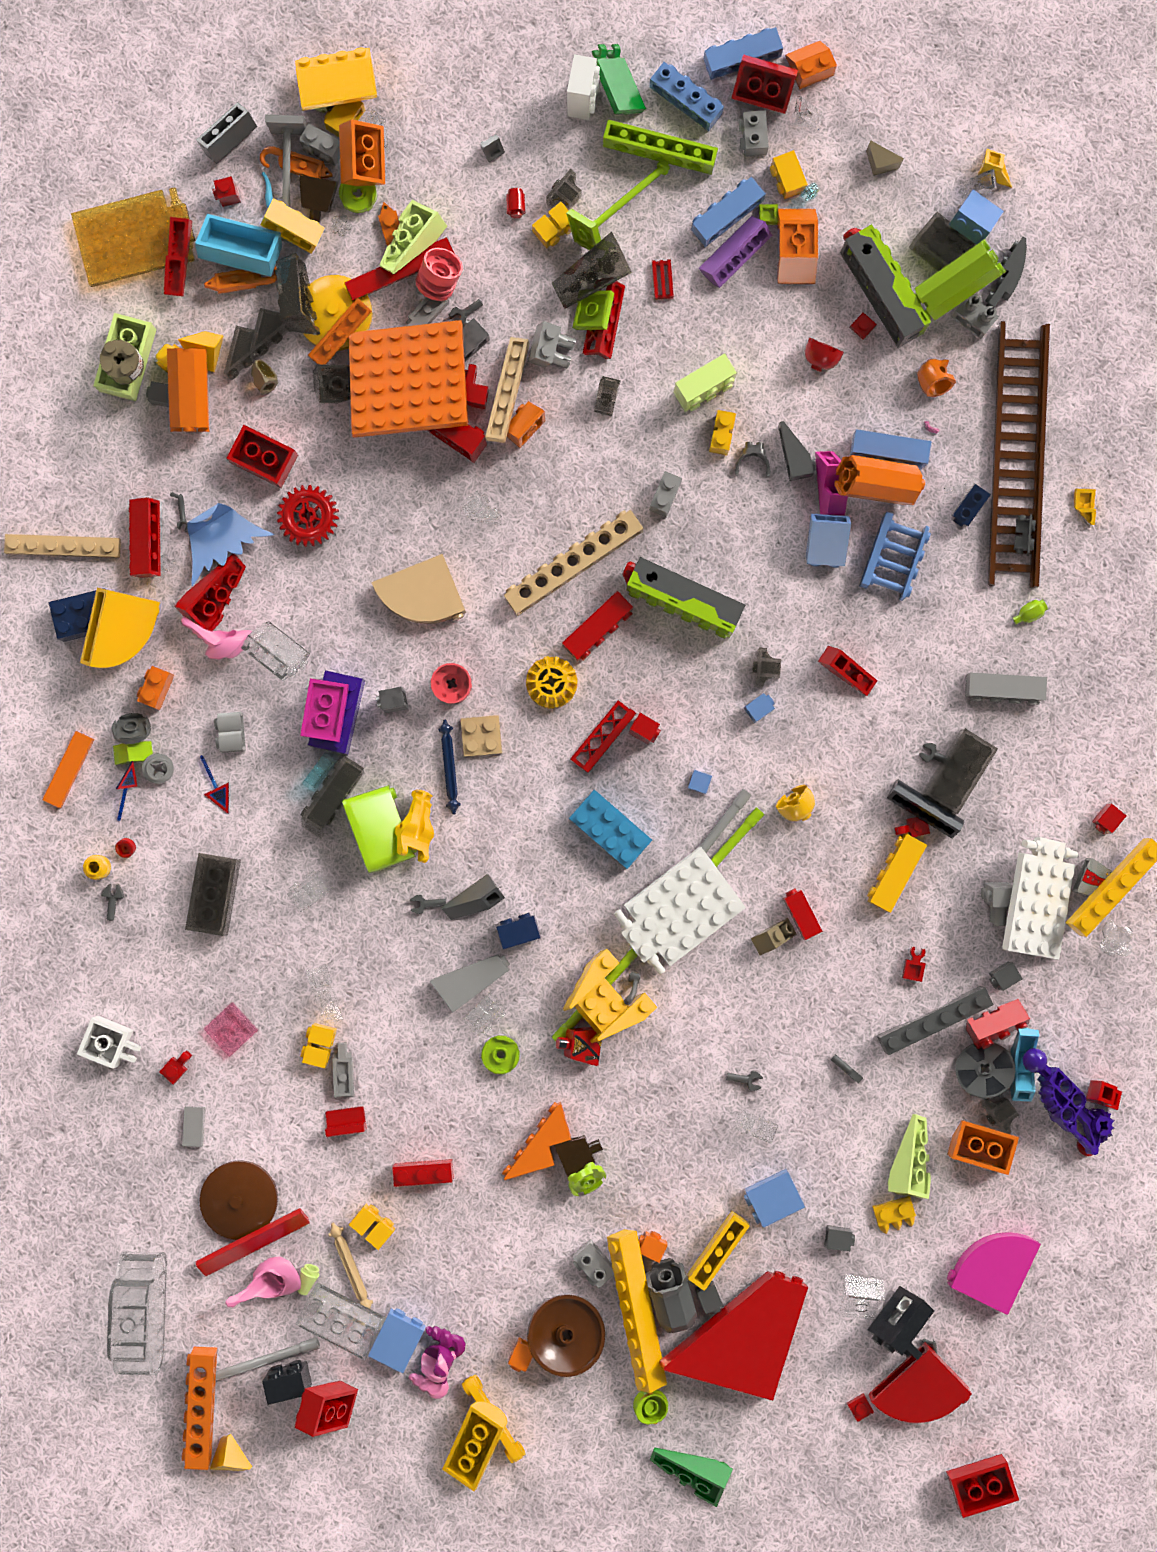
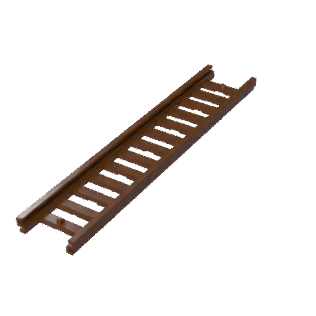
[988,321,1050,588]

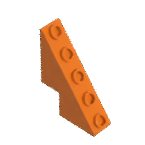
[502,1102,571,1180]

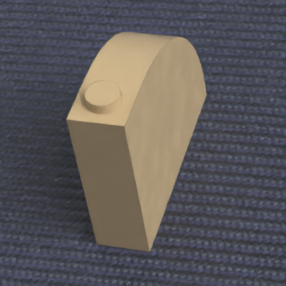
[371,554,466,624]

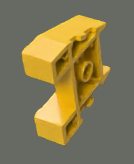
[563,949,657,1043]

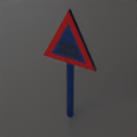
[200,755,229,814]
[116,761,138,821]

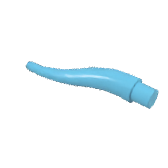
[262,172,273,208]

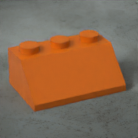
[339,119,385,186]
[947,1120,1019,1175]

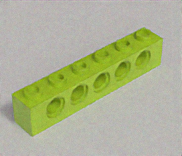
[603,120,718,175]

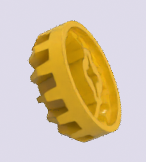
[526,656,577,709]

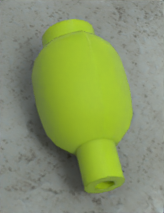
[1012,599,1048,624]

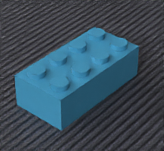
[569,789,652,869]

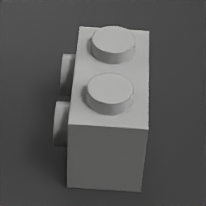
[739,110,769,156]
[299,123,340,166]
[573,1239,614,1288]

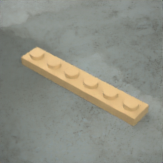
[485,337,530,443]
[4,534,121,558]

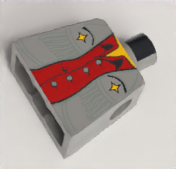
[1072,858,1112,896]

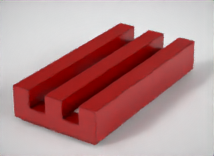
[652,259,674,300]

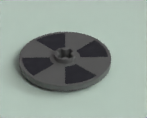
[956,1042,1015,1099]

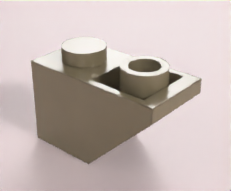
[751,918,797,955]

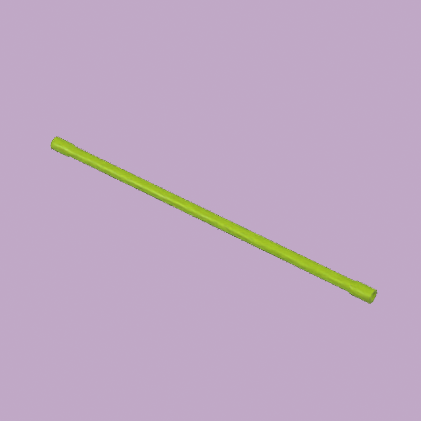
[551,807,765,1041]

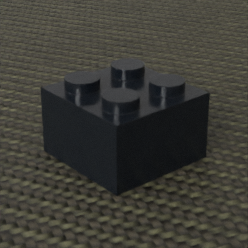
[262,1360,312,1405]

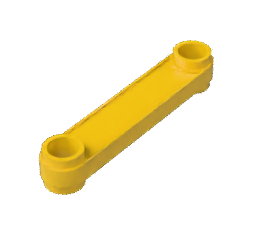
[462,1374,526,1463]

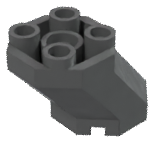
[645,1258,697,1333]

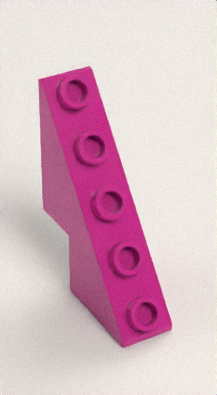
[815,451,848,516]

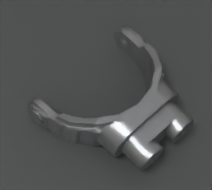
[735,442,771,477]

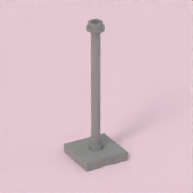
[265,114,307,242]

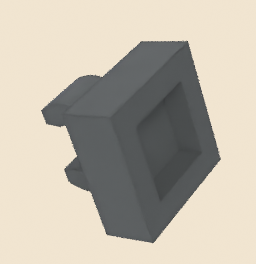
[480,134,505,162]

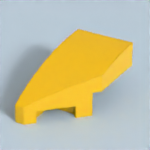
[1074,488,1096,525]

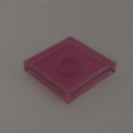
[204,1002,258,1057]

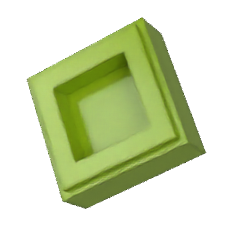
[759,204,778,225]

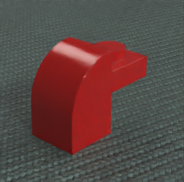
[465,364,489,410]
[1086,1080,1122,1110]

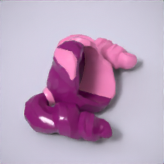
[408,1326,466,1399]

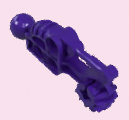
[1022,1048,1115,1155]

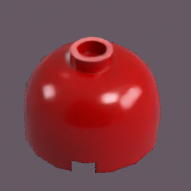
[804,337,844,372]

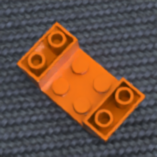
[777,209,818,284]

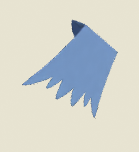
[187,503,274,586]

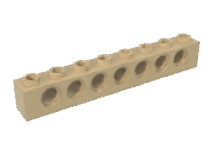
[504,510,644,616]

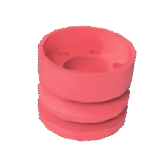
[415,248,463,301]
[431,663,472,704]

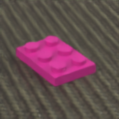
[300,678,349,742]

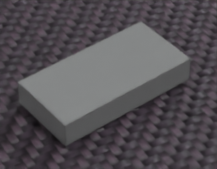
[182,1106,205,1147]

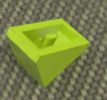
[113,741,153,765]

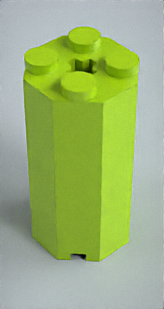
[914,239,1006,320]

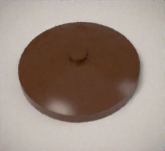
[199,1160,278,1240]
[527,1294,605,1377]

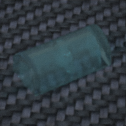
[302,753,338,792]

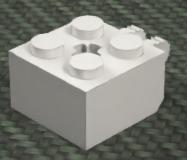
[77,1016,141,1068]

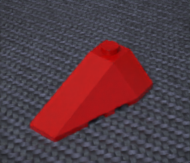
[174,553,246,631]

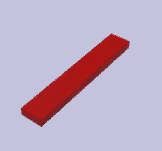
[344,237,455,301]
[196,1208,310,1276]

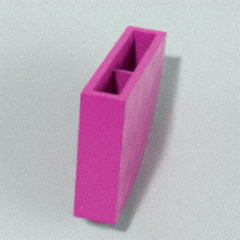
[947,1232,1041,1315]

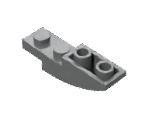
[985,236,1027,309]

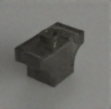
[546,169,582,210]
[594,376,621,416]
[752,647,781,688]
[979,1097,1019,1134]

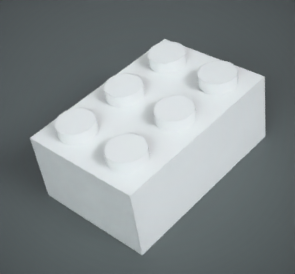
[567,54,600,120]

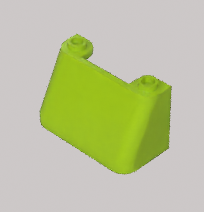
[342,785,417,873]

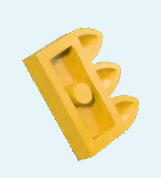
[872,1196,916,1234]

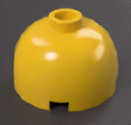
[776,784,815,821]

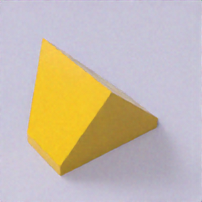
[977,149,1012,188]
[178,331,224,373]
[210,1434,252,1471]

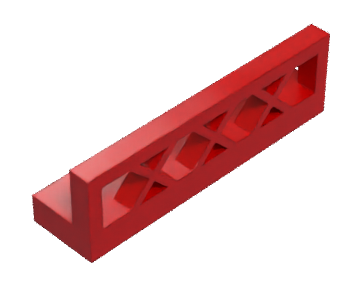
[582,279,625,359]
[570,700,636,773]

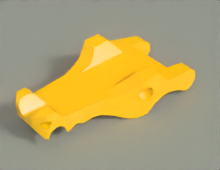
[394,789,434,863]

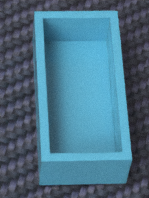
[195,214,282,277]

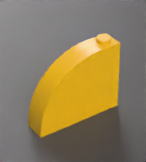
[80,587,160,668]

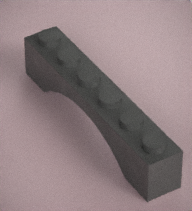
[876,986,994,1055]

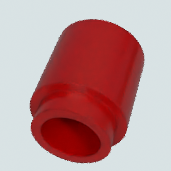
[506,188,526,219]

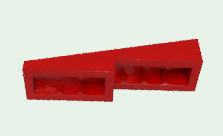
[164,217,193,297]

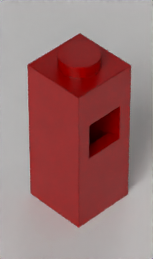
[782,888,823,940]

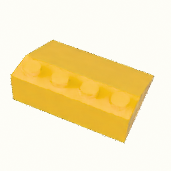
[295,47,378,111]

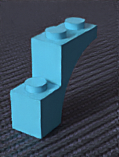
[1010,1028,1039,1102]

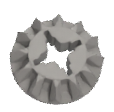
[142,753,174,784]

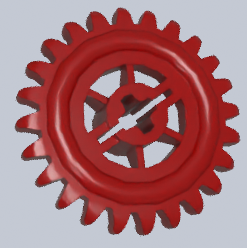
[277,485,340,547]

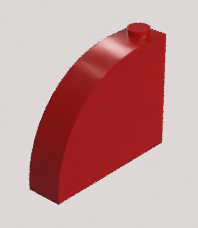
[869,1342,972,1423]

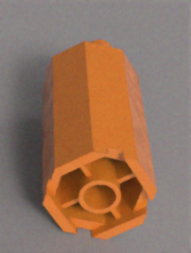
[167,348,210,432]
[835,455,925,505]

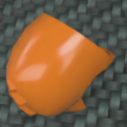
[917,359,956,397]

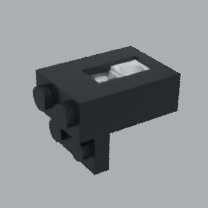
[867,1286,934,1360]

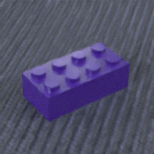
[308,670,365,755]

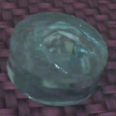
[801,183,820,201]

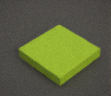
[572,290,614,330]

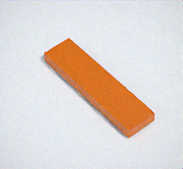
[308,298,372,369]
[42,731,95,808]

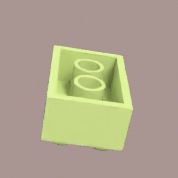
[673,353,737,412]

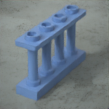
[859,512,931,601]

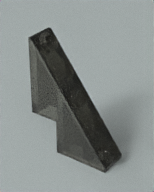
[224,308,298,380]

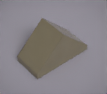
[866,140,904,176]

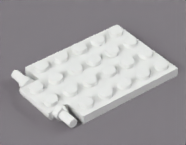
[1002,837,1078,960]
[614,847,746,974]

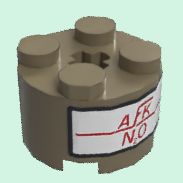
[100,340,144,384]

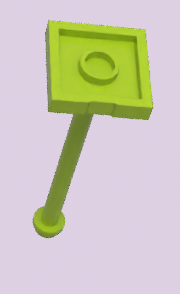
[566,160,670,257]

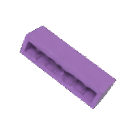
[699,216,773,288]

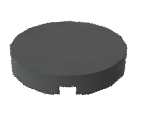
[111,713,151,744]

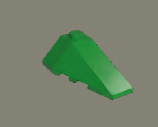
[650,1447,733,1507]

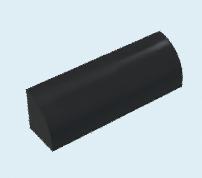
[887,779,964,839]

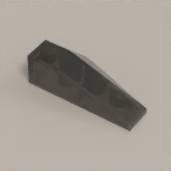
[313,364,351,404]

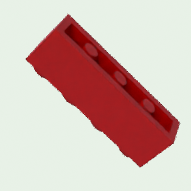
[129,497,161,578]
[562,591,633,661]

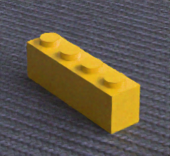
[867,834,927,913]
[687,1210,750,1291]

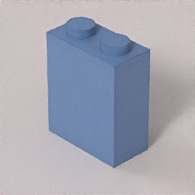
[949,190,1004,244]
[806,514,851,568]
[744,1169,805,1228]
[368,1308,425,1373]

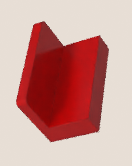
[325,1106,367,1137]

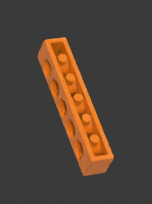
[182,1346,217,1470]

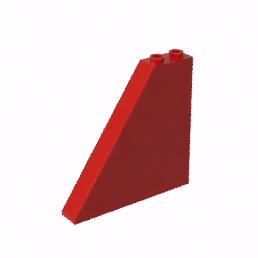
[659,1270,808,1401]

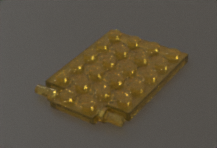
[71,187,196,287]

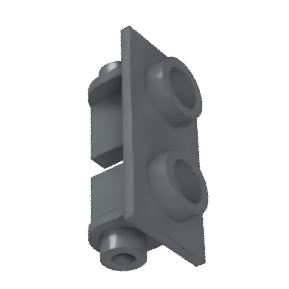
[1014,514,1036,556]

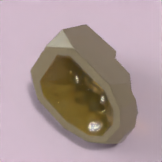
[251,360,278,394]

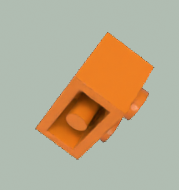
[137,666,175,710]

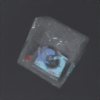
[838,1274,885,1320]

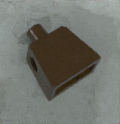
[300,175,338,223]
[554,1135,603,1177]

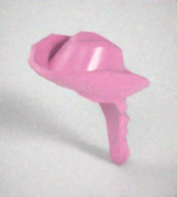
[181,616,252,659]
[225,1257,301,1308]

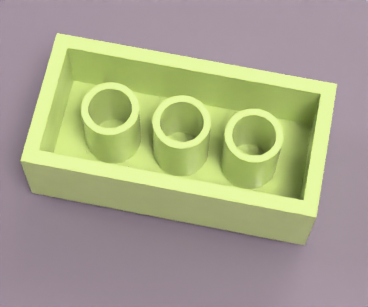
[93,313,156,401]

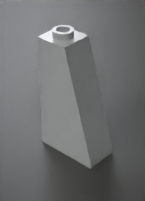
[430,954,510,1012]

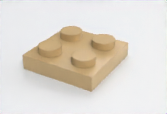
[461,715,502,757]

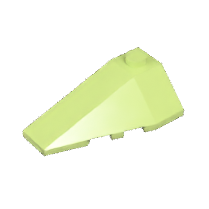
[379,200,447,274]
[888,1114,931,1199]

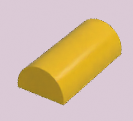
[442,1402,507,1491]

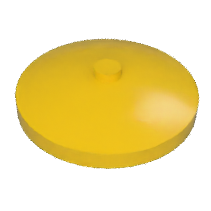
[296,275,373,351]

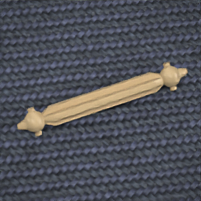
[328,1222,373,1314]

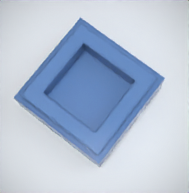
[688,770,712,794]

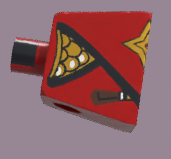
[556,1027,602,1066]

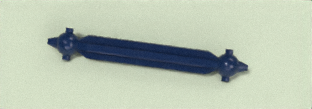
[438,719,461,815]

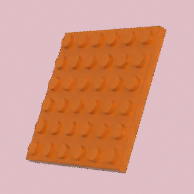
[349,320,468,438]

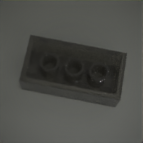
[909,211,976,271]
[921,728,998,814]
[185,853,241,936]

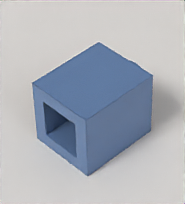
[744,693,775,723]

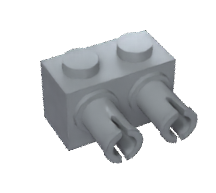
[951,294,999,339]
[527,321,576,369]
[981,882,1013,926]

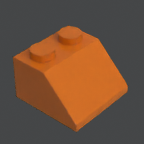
[785,41,837,90]
[507,401,546,448]

